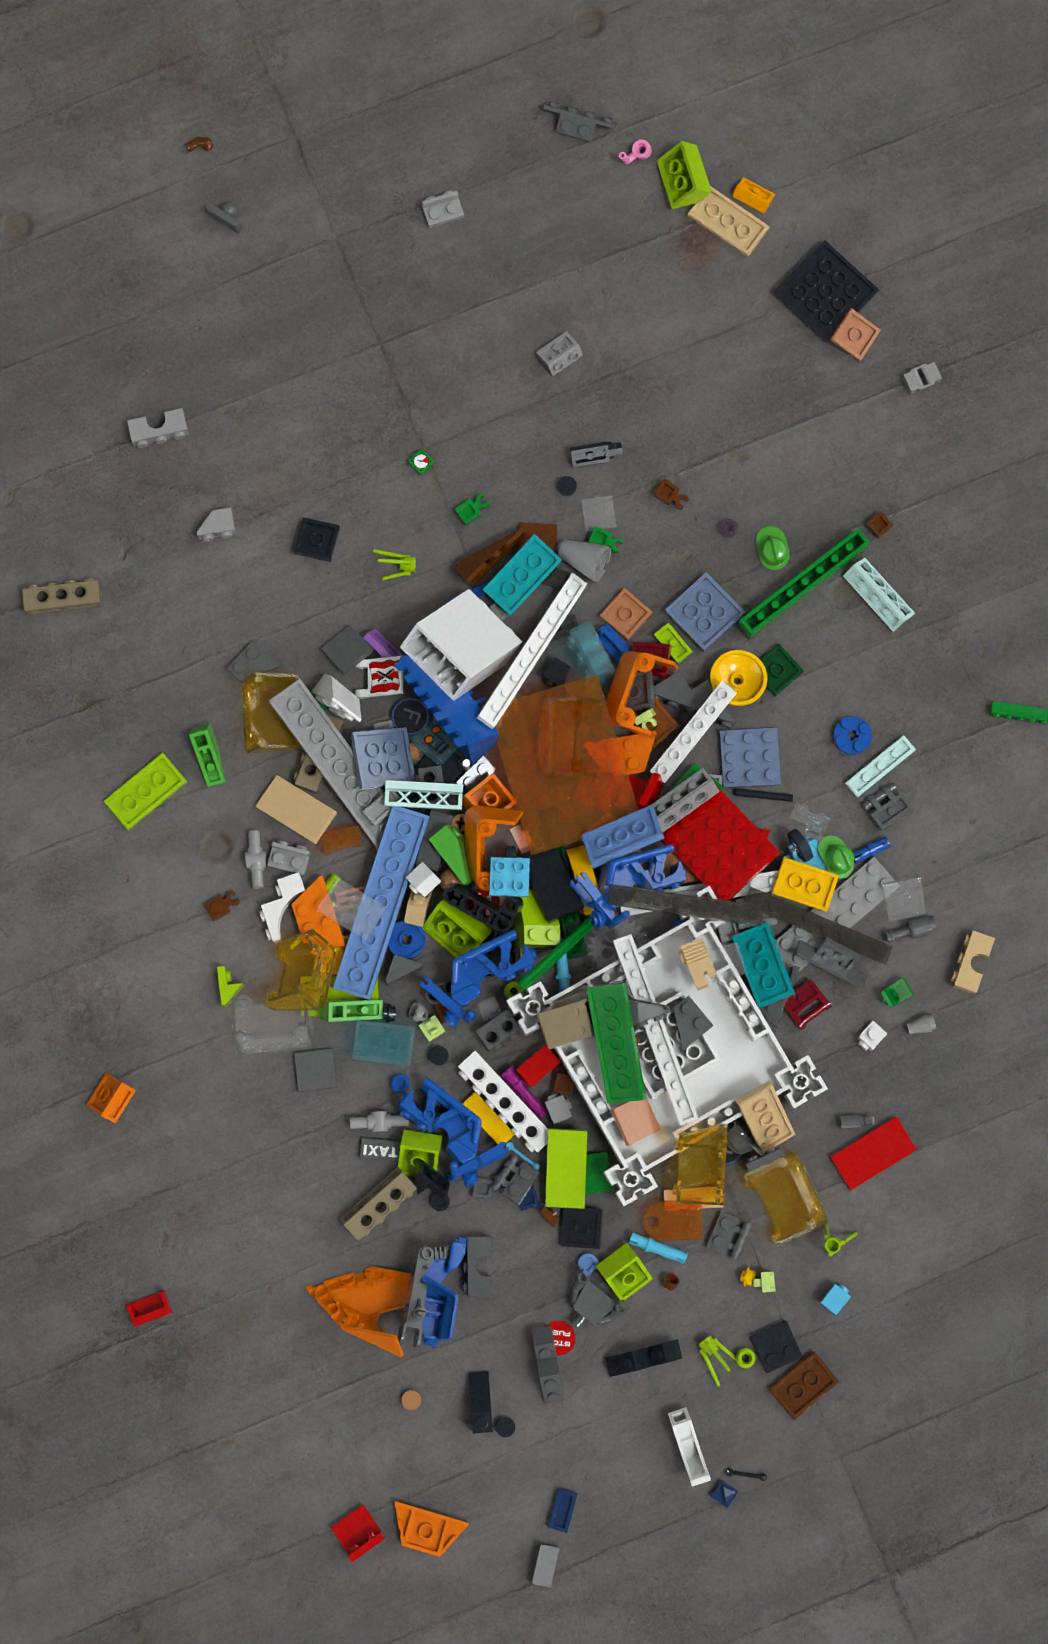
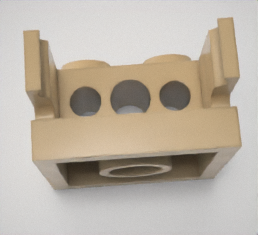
[679,938,717,991]

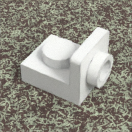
[857,1021,887,1051]

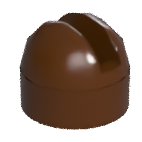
[662,1273,680,1291]

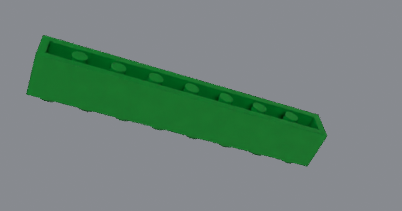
[738,528,870,639]

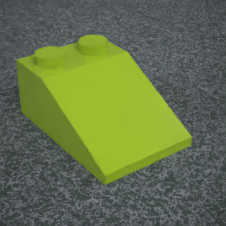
[515,889,560,948]

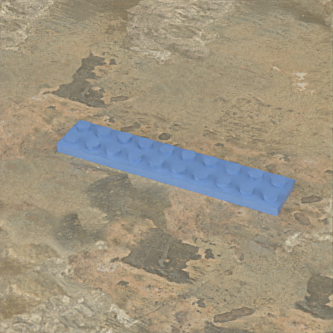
[333,807,430,1000]

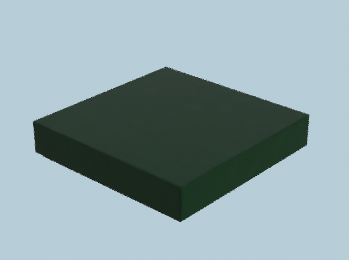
[760,644,804,697]

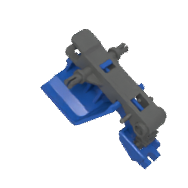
[398,1237,467,1349]

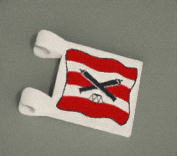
[355,656,403,699]

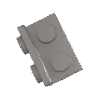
[422,191,464,228]
[536,331,583,376]
[267,840,311,876]

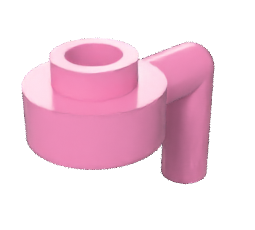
[619,140,652,164]

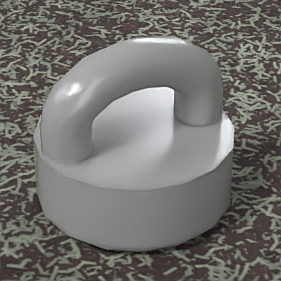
[409,1001,428,1022]

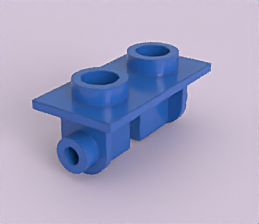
[594,624,632,663]

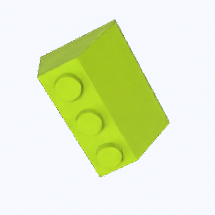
[657,141,712,209]
[422,899,493,958]

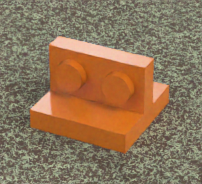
[86,1072,136,1123]

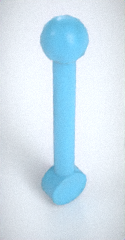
[506,1142,540,1170]

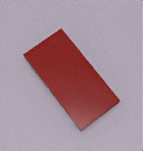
[830,1116,917,1191]

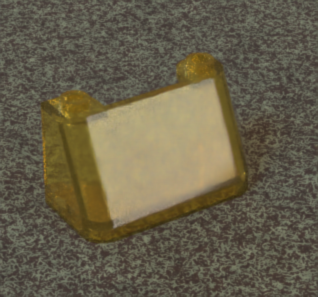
[242,672,303,753]
[264,929,336,1011]
[673,1124,728,1206]
[744,1152,828,1246]

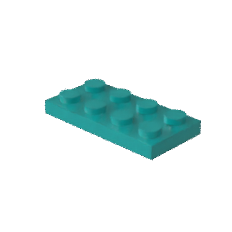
[483,534,562,616]
[732,922,795,1008]

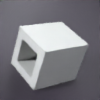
[406,862,441,897]

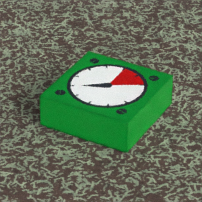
[408,449,435,476]

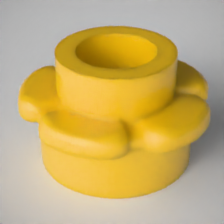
[740,1267,756,1287]

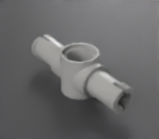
[245,830,267,889]
[350,1111,409,1132]

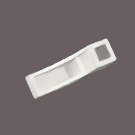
[259,872,305,944]
[668,1407,711,1487]

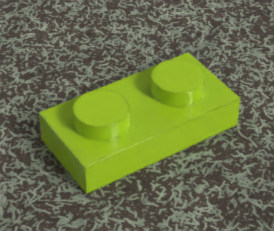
[654,623,693,665]

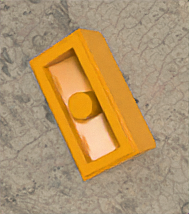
[733,177,776,213]

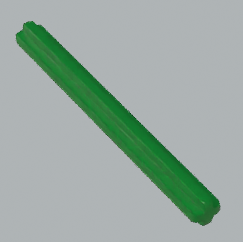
[518,917,595,990]

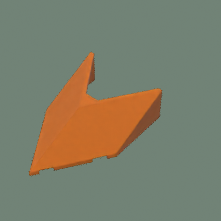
[305,1266,411,1358]

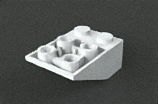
[311,674,361,722]

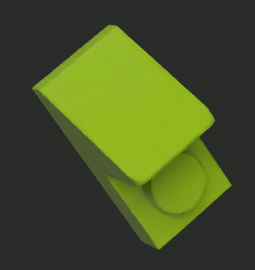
[217,966,244,1007]

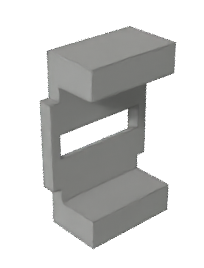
[903,362,942,394]

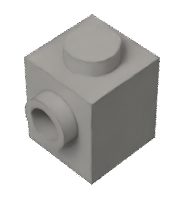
[545,1093,572,1125]

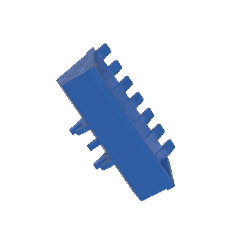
[394,655,499,766]

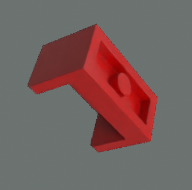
[516,1045,561,1089]
[126,1290,173,1327]

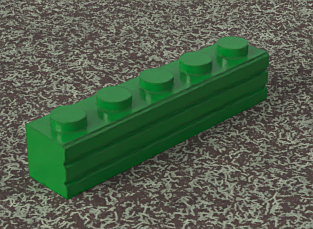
[990,701,1048,725]

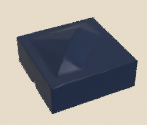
[711,1480,738,1508]

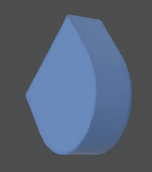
[578,1253,600,1277]

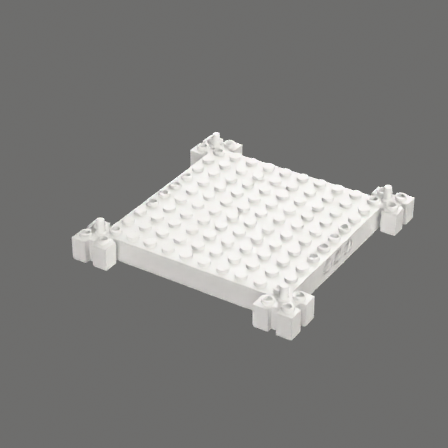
[506,886,828,1207]

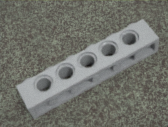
[624,768,720,857]

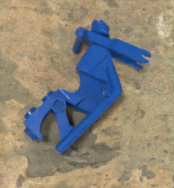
[569,844,687,929]
[420,929,538,1028]
[398,1077,509,1188]

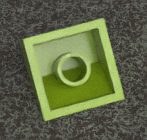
[398,1130,442,1177]
[596,1243,653,1301]

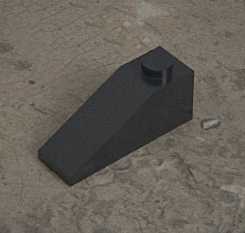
[469,1371,493,1434]

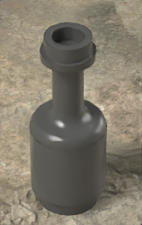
[885,915,937,943]

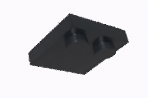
[294,517,340,562]
[561,1208,603,1249]
[750,1321,803,1373]

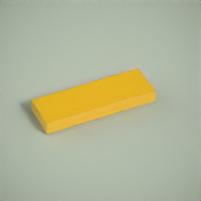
[463,1092,515,1147]

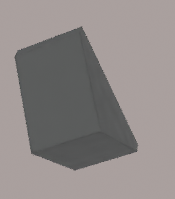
[386,955,423,986]

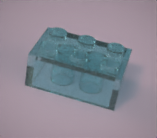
[567,620,616,688]
[352,1020,416,1068]

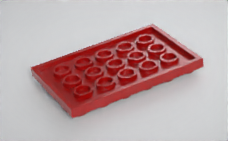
[662,785,780,905]

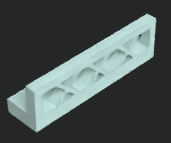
[843,558,915,632]
[385,780,463,810]

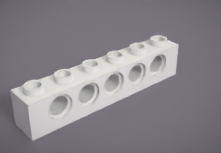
[650,680,737,783]
[458,1051,548,1153]

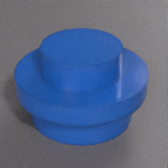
[391,1074,410,1093]

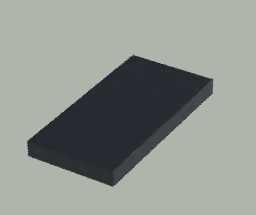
[396,741,464,815]
[518,840,584,924]

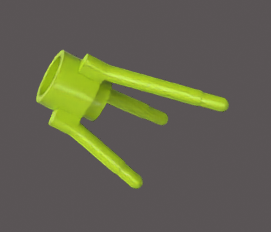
[373,549,416,580]
[824,1224,858,1256]
[699,1335,736,1386]

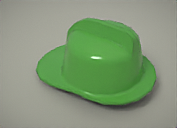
[756,526,790,570]
[818,835,854,879]

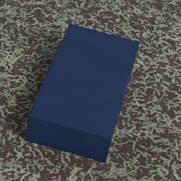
[548,1488,578,1533]

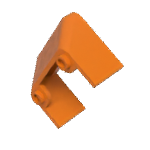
[602,651,678,739]
[465,806,523,891]

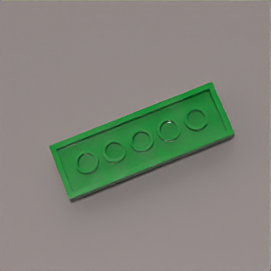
[586,982,646,1104]

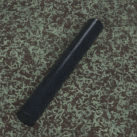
[735,788,793,802]

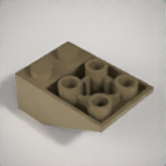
[537,989,595,1049]

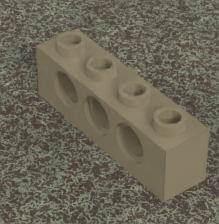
[22,578,103,615]
[293,715,345,795]
[340,1167,417,1241]

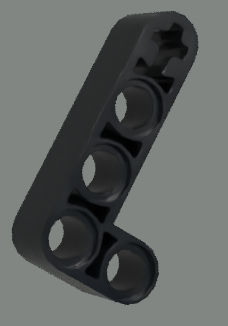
[443,883,524,932]

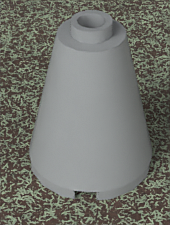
[556,539,611,582]

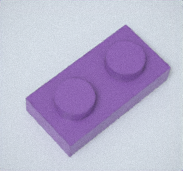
[363,629,403,658]

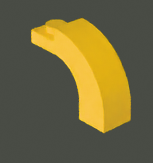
[566,845,599,915]

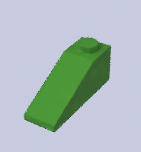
[189,723,226,787]
[429,825,471,885]
[320,999,383,1022]

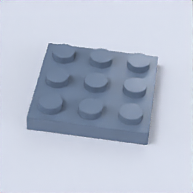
[665,572,746,652]
[350,727,416,790]
[720,728,781,788]

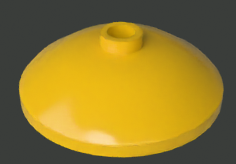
[710,650,767,706]

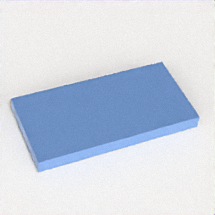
[582,805,664,868]

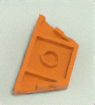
[584,731,657,777]
[291,875,346,947]
[395,1501,469,1557]

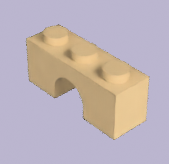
[951,931,995,994]

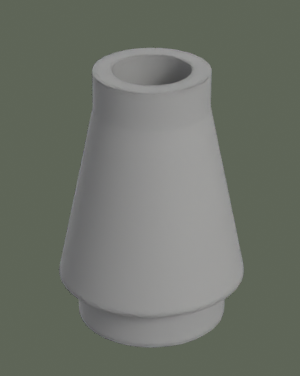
[907,1014,937,1035]

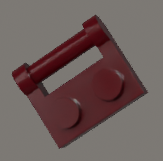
[632,642,672,679]
[784,979,832,1030]

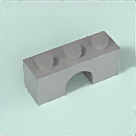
[127,408,189,448]

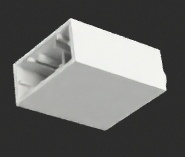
[400,589,522,701]

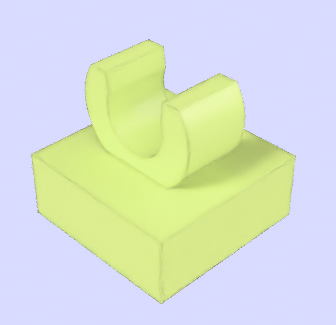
[635,708,657,730]
[419,1015,446,1042]
[753,1272,776,1292]

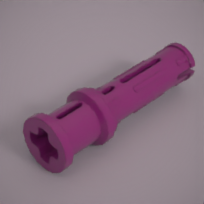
[500,1066,548,1120]

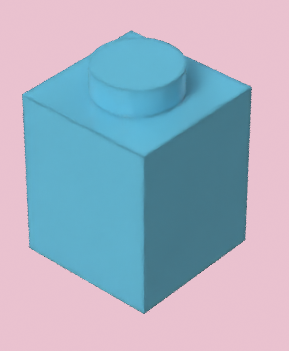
[819,1284,851,1315]

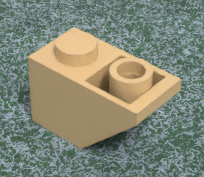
[404,890,433,927]

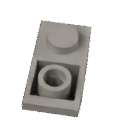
[197,507,236,542]

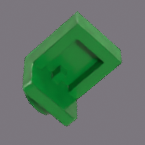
[881,977,914,1008]

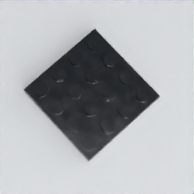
[773,240,879,344]

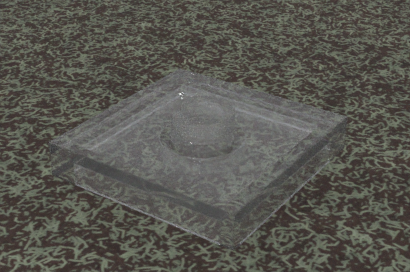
[882,876,926,922]

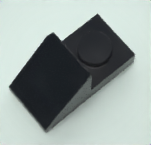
[416,1160,450,1199]

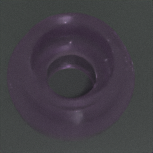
[719,519,738,538]

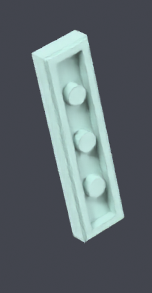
[845,735,916,798]

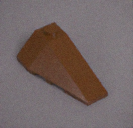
[455,529,526,588]

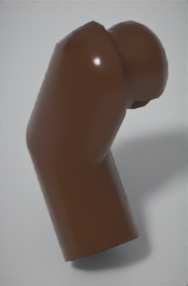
[185,137,213,152]

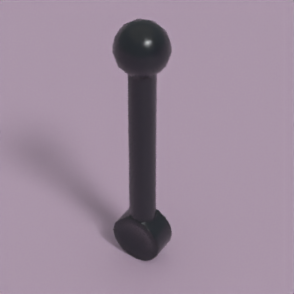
[726,1468,767,1481]

